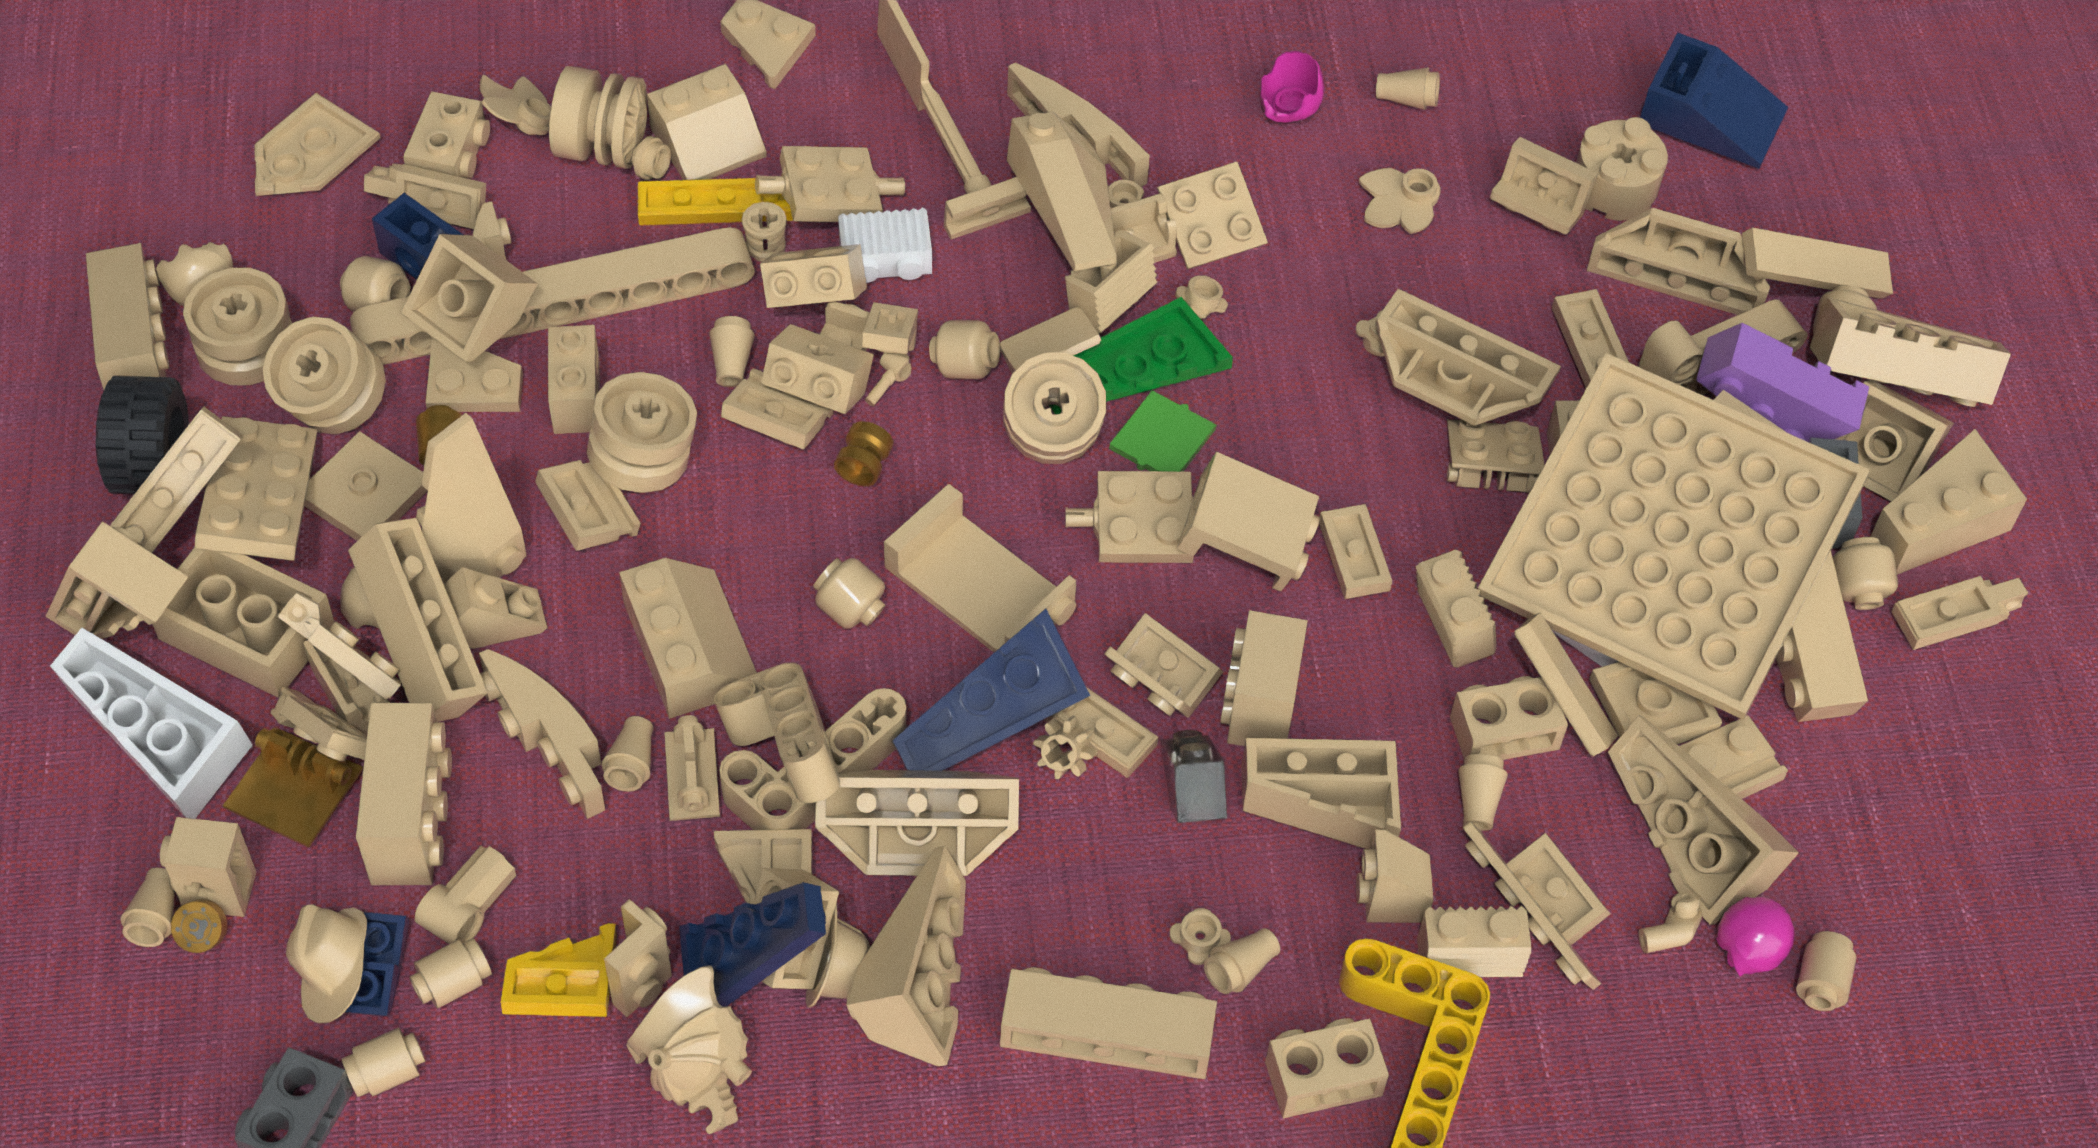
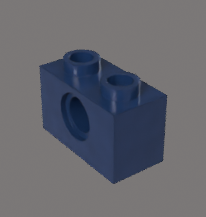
[372,192,463,280]

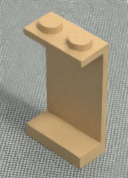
[884,484,1076,652]

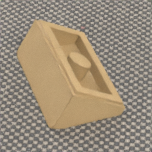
[1000,307,1102,373]

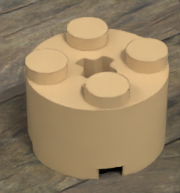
[1576,117,1668,221]

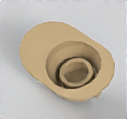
[806,902,870,1008]
[286,905,367,1024]

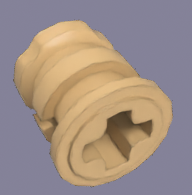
[742,202,787,262]

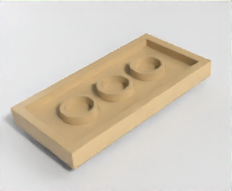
[195,416,317,561]

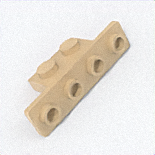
[1463,821,1611,990]

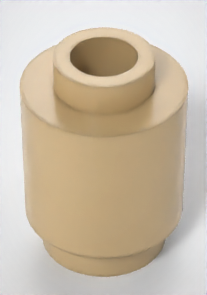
[1796,931,1856,1011]
[409,938,492,1009]
[342,1027,426,1097]

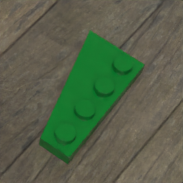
[1049,297,1233,414]

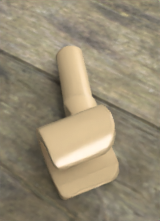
[865,353,912,406]

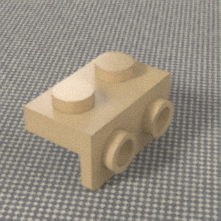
[1490,137,1598,234]
[1104,613,1223,718]
[604,899,672,1017]

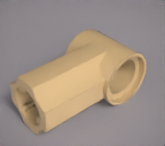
[415,846,516,944]

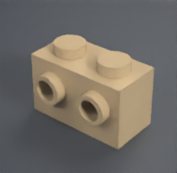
[403,92,490,179]

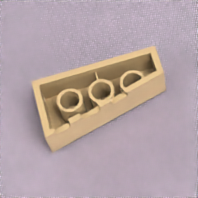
[1809,297,2011,407]

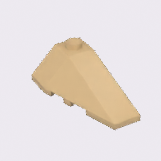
[1608,715,1799,924]

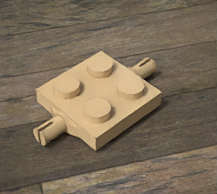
[755,146,905,222]
[1065,471,1194,563]

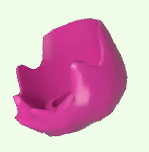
[1260,51,1325,123]
[1716,897,1795,977]

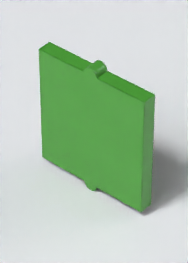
[1109,390,1216,472]

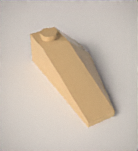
[1007,111,1117,271]
[416,413,527,584]
[846,846,966,1066]

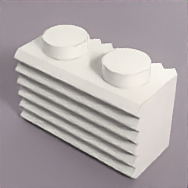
[838,207,932,283]

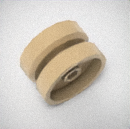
[183,268,292,385]
[263,317,386,434]
[1003,352,1106,464]
[586,372,697,493]

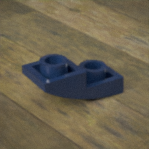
[344,912,410,1017]

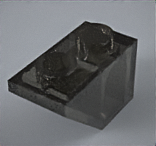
[1160,730,1227,823]

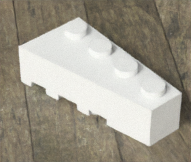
[50,628,253,819]

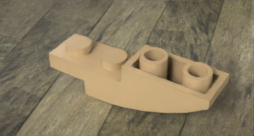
[479,649,605,819]

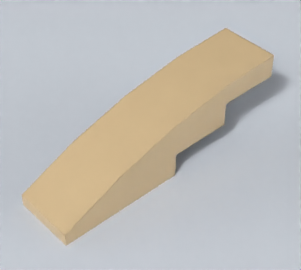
[1007,63,1150,187]

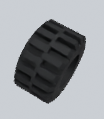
[96,375,189,495]

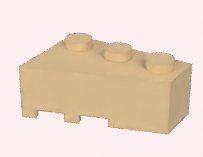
[1870,429,2027,575]
[45,521,188,639]
[1241,738,1401,849]

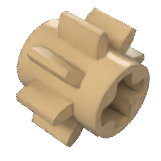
[1033,716,1098,779]

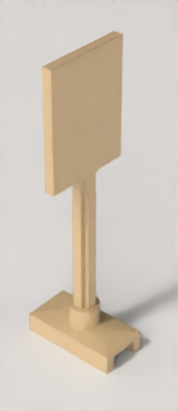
[877,0,1031,239]

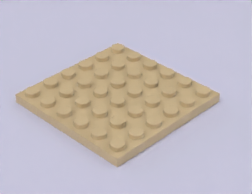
[1478,353,1870,720]

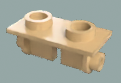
[664,715,720,821]

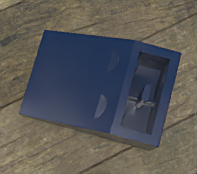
[1640,32,1788,169]

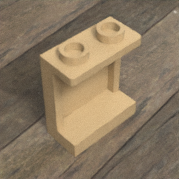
[1177,452,1320,591]

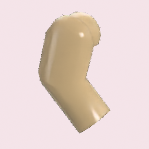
[1639,892,1702,953]

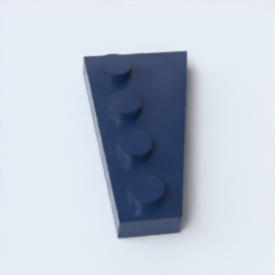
[892,608,1090,771]

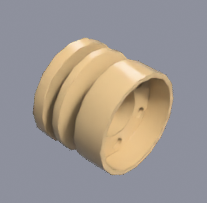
[549,66,647,169]

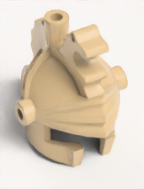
[626,965,752,1134]

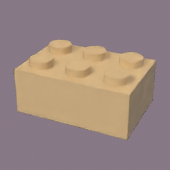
[153,548,334,698]
[356,703,452,885]

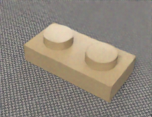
[1319,504,1392,599]

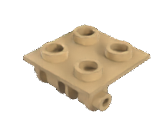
[1157,162,1268,270]
[1447,419,1545,493]

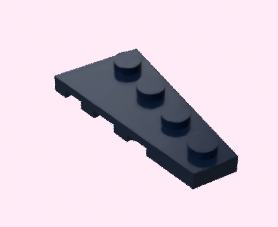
[679,882,826,1007]

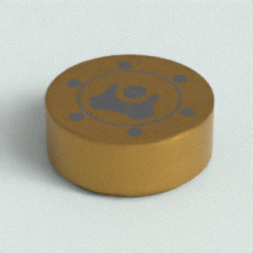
[171,899,227,953]

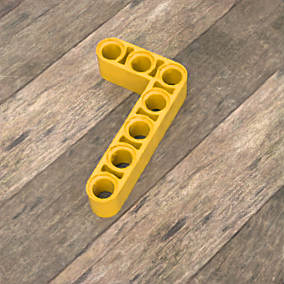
[1339,938,1490,1148]

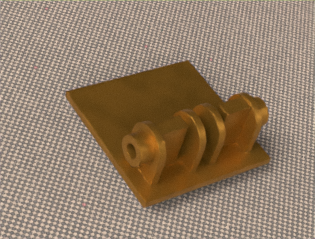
[223,728,363,848]

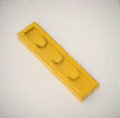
[638,178,793,225]

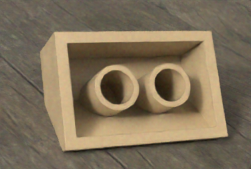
[619,558,757,719]

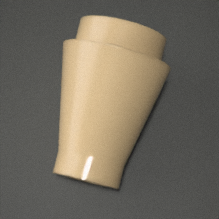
[1376,67,1440,110]
[709,316,755,387]
[602,716,653,792]
[1458,754,1508,831]
[121,868,175,947]
[1204,928,1280,994]

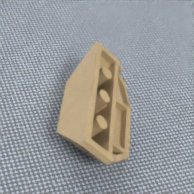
[1587,208,1770,315]
[1376,289,1561,425]
[815,770,1019,876]

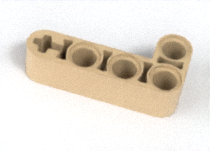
[1639,299,1808,395]
[714,663,840,803]
[719,688,907,830]

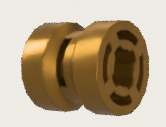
[834,421,893,487]

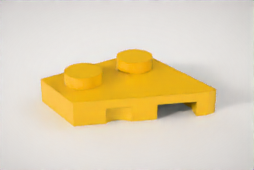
[501,923,617,1017]

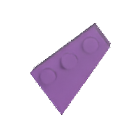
[1696,323,1869,442]

